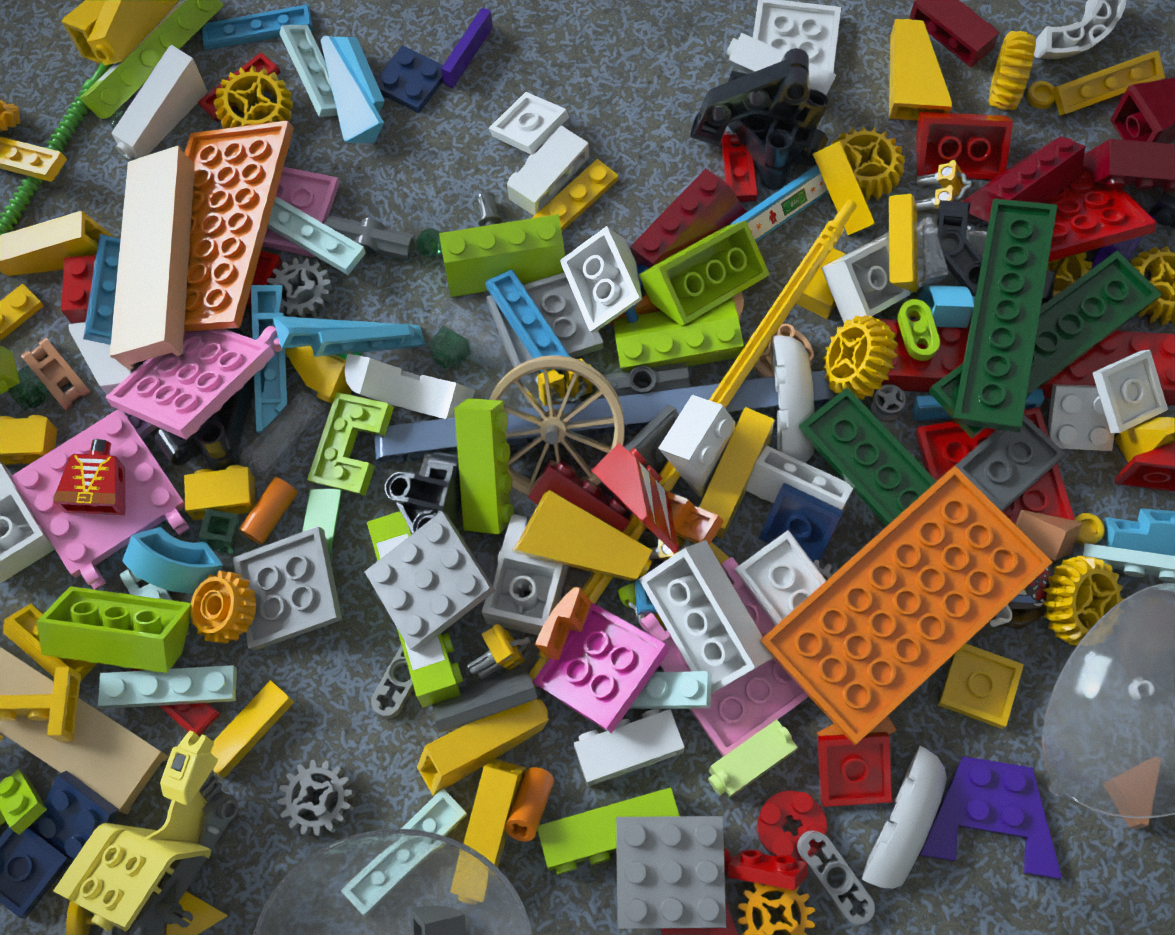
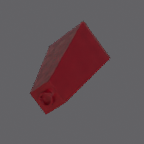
[1110,78,1175,144]

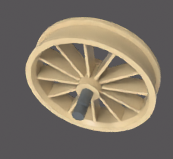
[489,355,624,495]

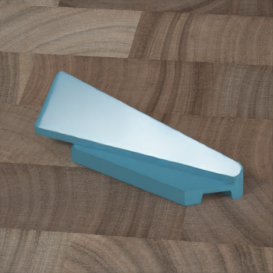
[321,36,385,143]
[251,285,287,434]
[273,316,426,357]
[1105,508,1175,556]

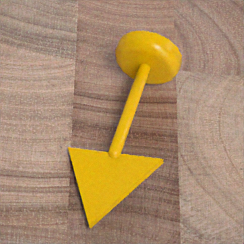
[66,891,228,935]

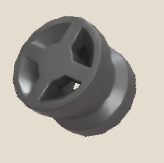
[871,385,906,422]

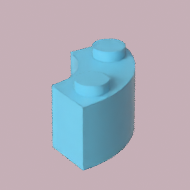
[918,285,975,328]
[122,527,223,594]

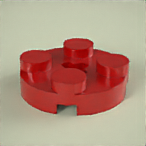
[756,791,827,861]

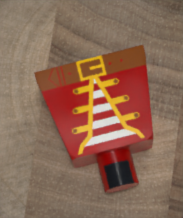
[53,439,126,515]

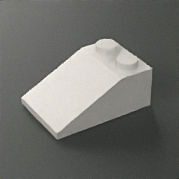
[560,226,642,333]
[659,395,735,497]

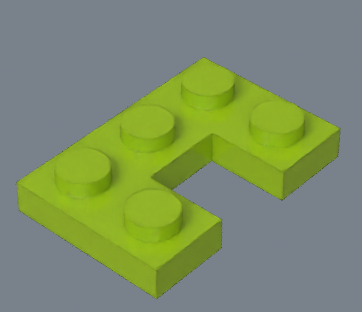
[307,392,394,496]
[0,768,47,835]

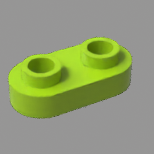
[898,299,940,361]

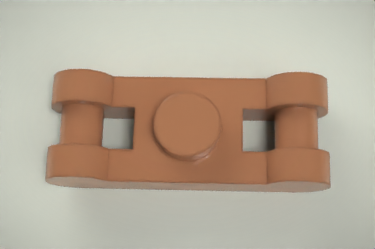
[21,337,91,411]

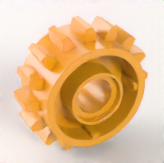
[190,571,256,644]

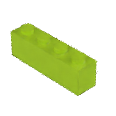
[454,398,514,534]
[538,787,679,875]

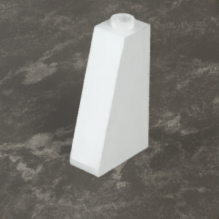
[726,33,836,95]
[111,45,208,159]

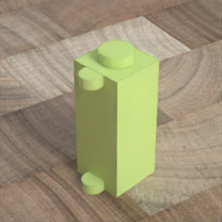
[708,719,798,799]

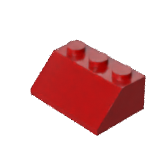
[916,112,1013,180]

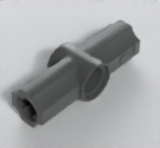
[325,216,416,261]
[595,362,690,399]

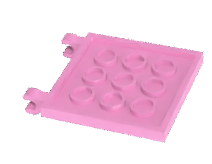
[105,326,284,440]
[10,409,190,590]
[639,557,809,757]

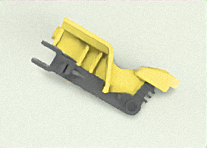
[53,731,238,935]

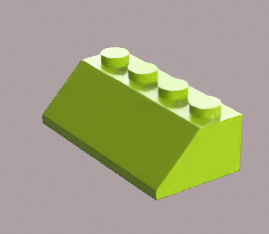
[439,214,565,297]
[638,220,770,326]
[613,298,744,372]
[36,586,191,673]

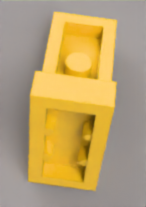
[0,667,81,742]

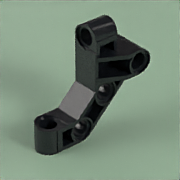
[690,48,830,146]
[727,71,828,190]
[935,199,1056,303]
[154,375,255,471]
[385,452,499,586]

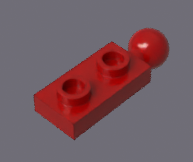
[724,848,808,890]

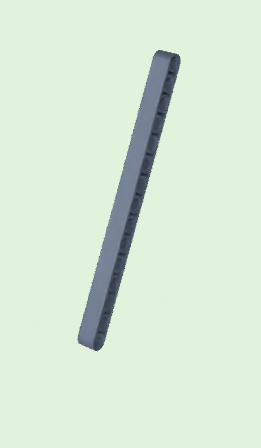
[374,371,835,465]

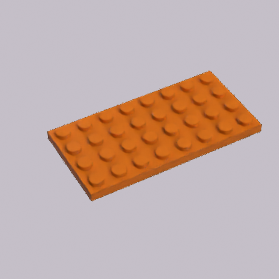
[184,121,294,332]
[760,466,1053,746]

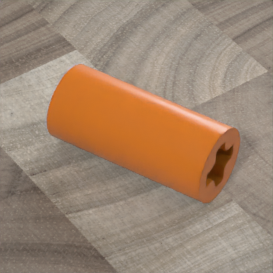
[238,477,298,545]
[505,767,554,842]

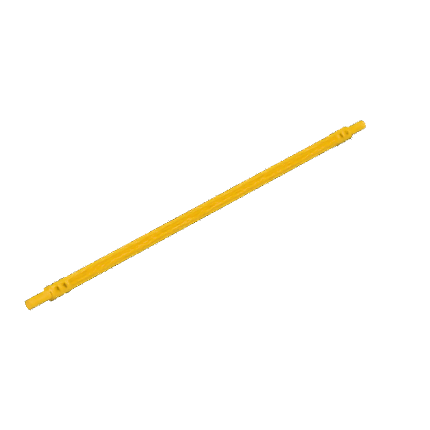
[529,199,857,688]

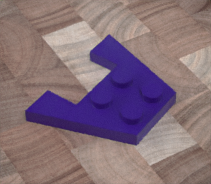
[918,756,1062,880]

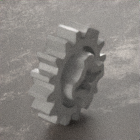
[267,258,333,318]
[277,760,355,837]

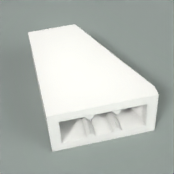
[69,322,139,395]

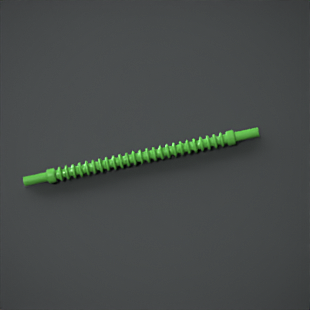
[0,62,113,235]

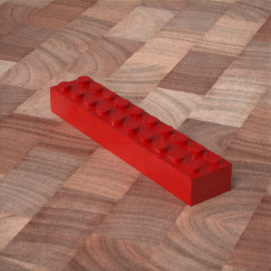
[878,319,1175,405]

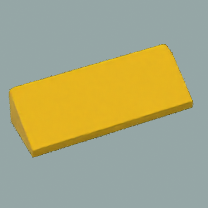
[813,141,875,235]
[889,194,918,292]
[3,603,97,682]
[211,680,294,779]

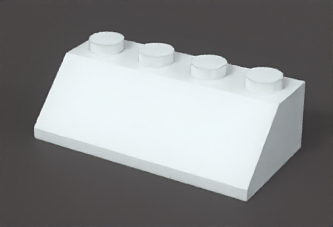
[639,540,774,694]

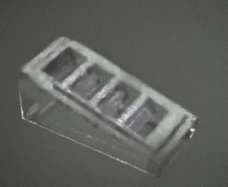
[917,217,949,288]

